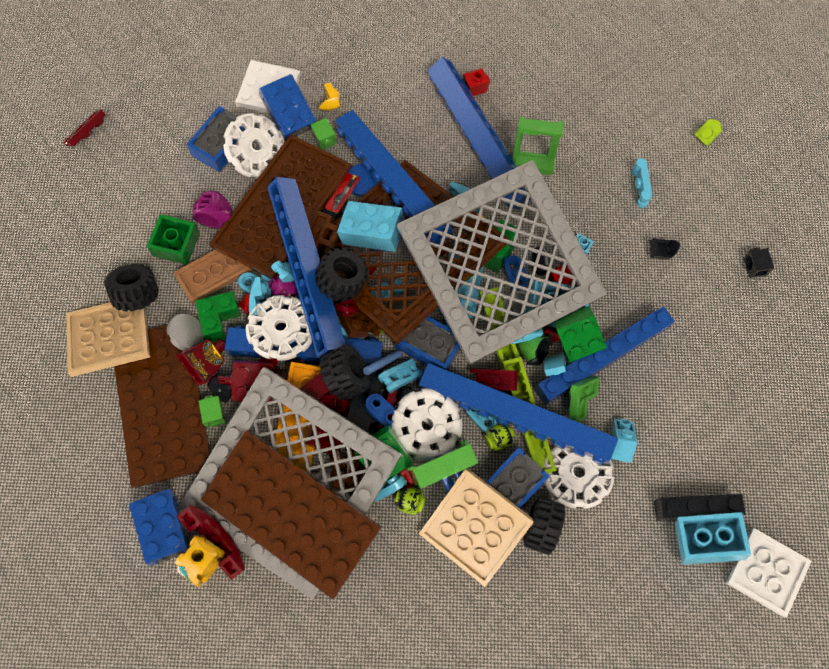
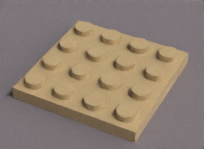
[66,302,150,377]
[419,468,533,586]

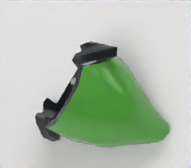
[515,333,553,366]

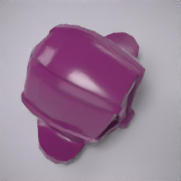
[192,190,232,229]

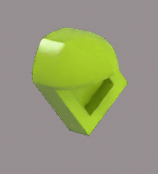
[695,119,723,146]

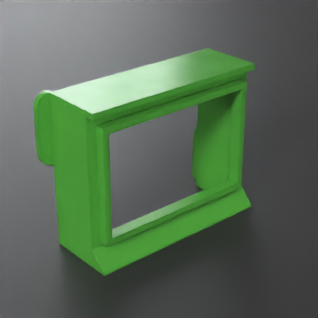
[512,116,564,175]
[406,440,478,488]

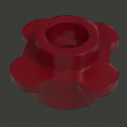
[335,299,359,316]

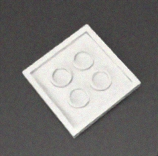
[235,60,301,113]
[726,528,811,617]

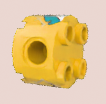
[175,535,225,587]

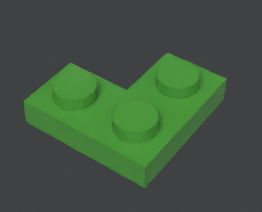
[568,375,599,422]

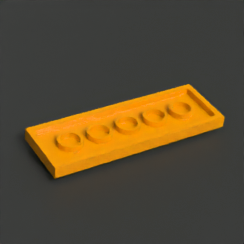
[275,362,321,473]

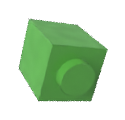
[310,118,337,150]
[199,395,226,428]

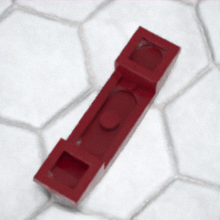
[176,505,245,580]

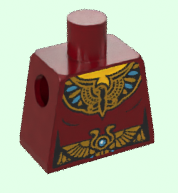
[175,339,225,385]

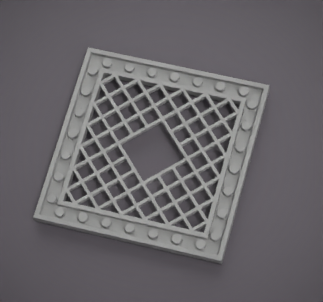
[397,160,607,364]
[179,367,402,600]

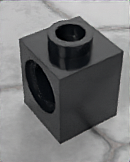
[743,247,774,278]

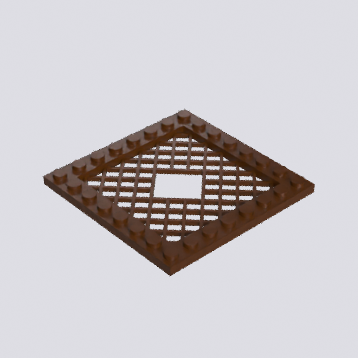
[317,160,508,345]

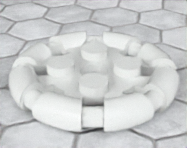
[223,113,285,179]
[246,295,312,361]
[391,388,463,461]
[543,446,615,509]

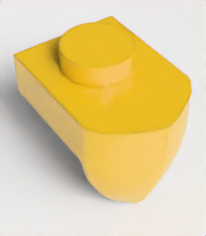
[318,82,340,111]

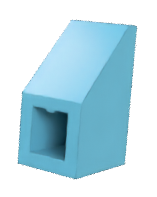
[611,418,637,463]

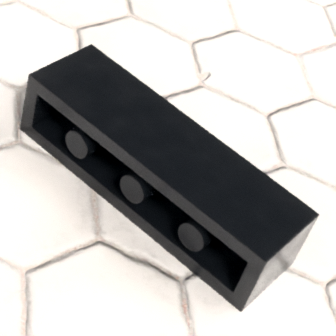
[341,369,387,444]
[654,494,746,522]

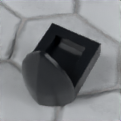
[650,238,681,260]
[207,374,232,404]

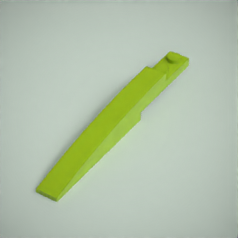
[479,287,557,473]

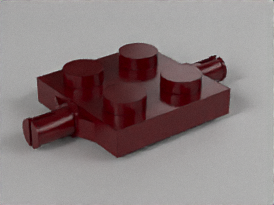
[218,360,287,402]

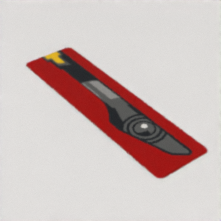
[325,173,360,213]

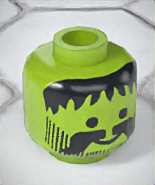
[484,423,515,452]
[395,486,426,515]

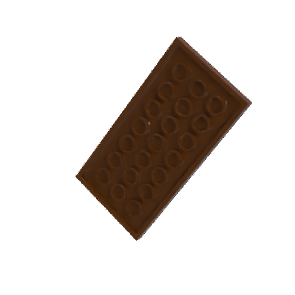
[209,134,352,279]
[114,325,211,488]
[200,430,382,600]

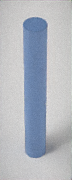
[363,350,401,375]

